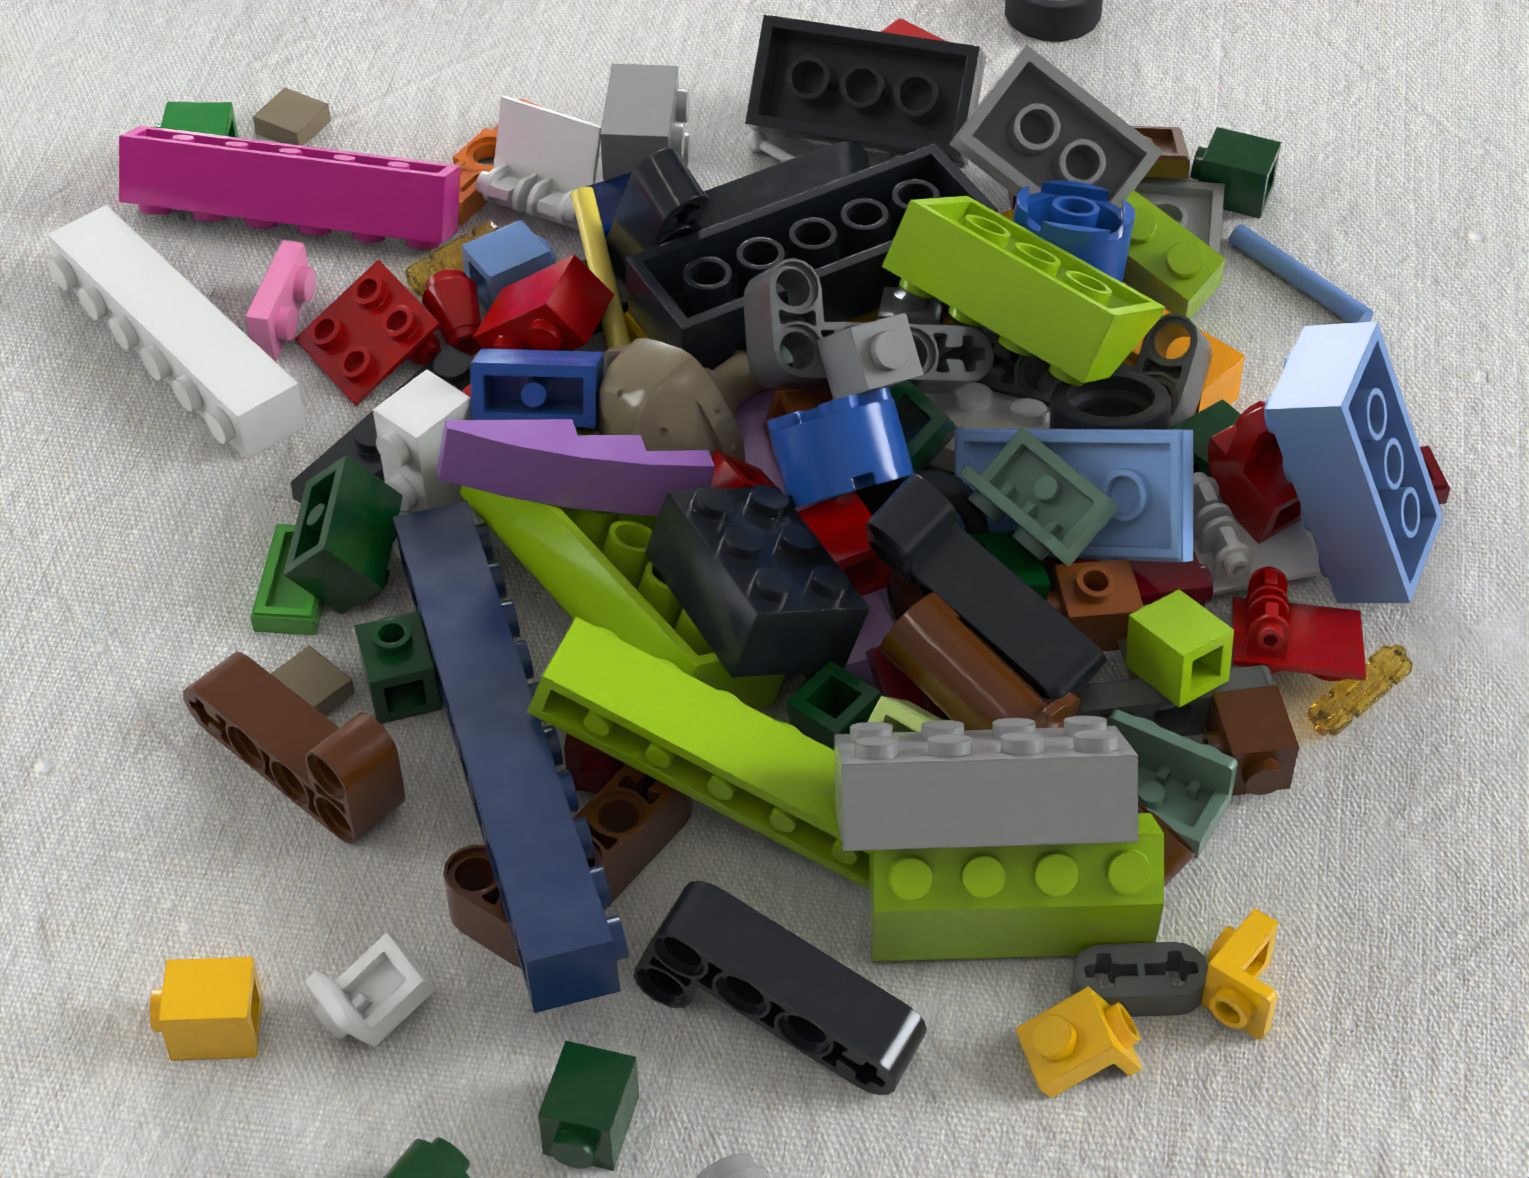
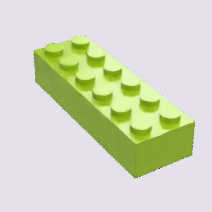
[459,427,785,709]

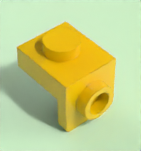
[1201,908,1279,1039]
[1015,986,1142,1098]

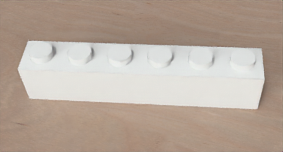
[47,205,306,459]

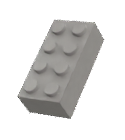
[834,716,1138,851]

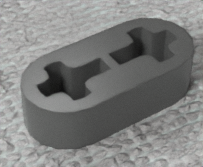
[1071,942,1208,1017]

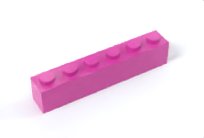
[119,126,461,249]

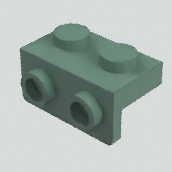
[959,427,1120,567]
[1107,709,1238,859]

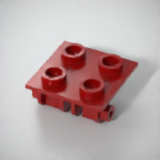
[295,259,442,406]
[1232,566,1367,682]

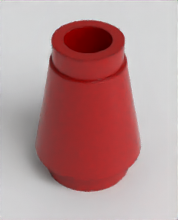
[421,269,482,356]

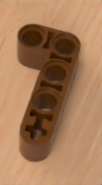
[183,651,405,844]
[443,764,692,968]

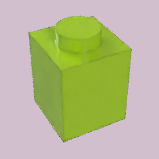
[1125,589,1234,707]

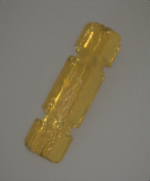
[405,221,500,296]
[1307,644,1413,736]

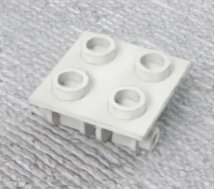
[476,96,601,230]
[1193,472,1321,596]

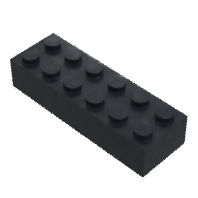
[625,144,998,370]

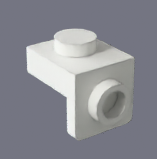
[305,932,437,1048]

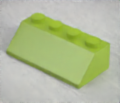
[882,196,1165,386]
[869,813,1164,961]

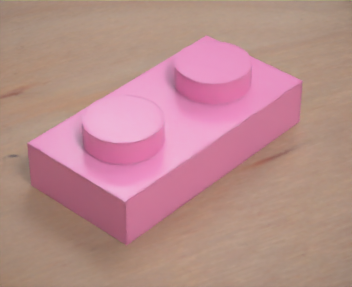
[245,240,316,362]

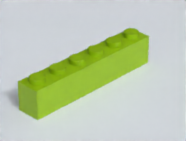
[527,616,870,890]

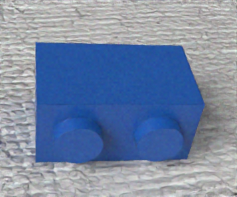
[471,349,604,428]

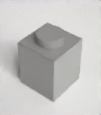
[817,313,924,400]

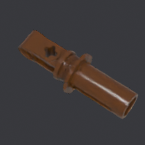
[879,593,1196,887]

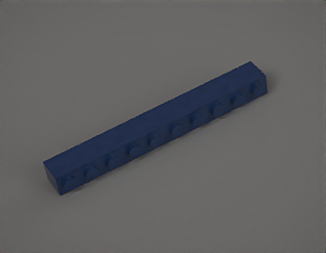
[393,501,629,1013]

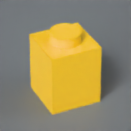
[150,957,263,1061]

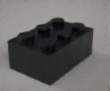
[645,485,870,678]

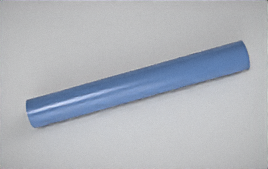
[1229,224,1373,323]

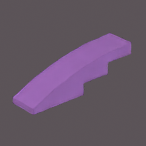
[437,419,715,516]

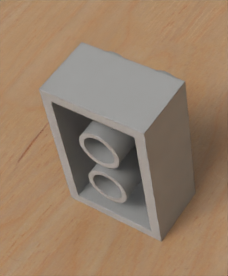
[949,45,1163,207]

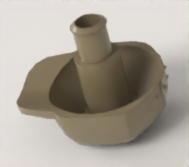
[596,338,766,462]

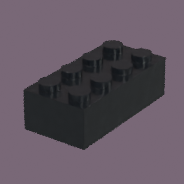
[745,14,986,165]

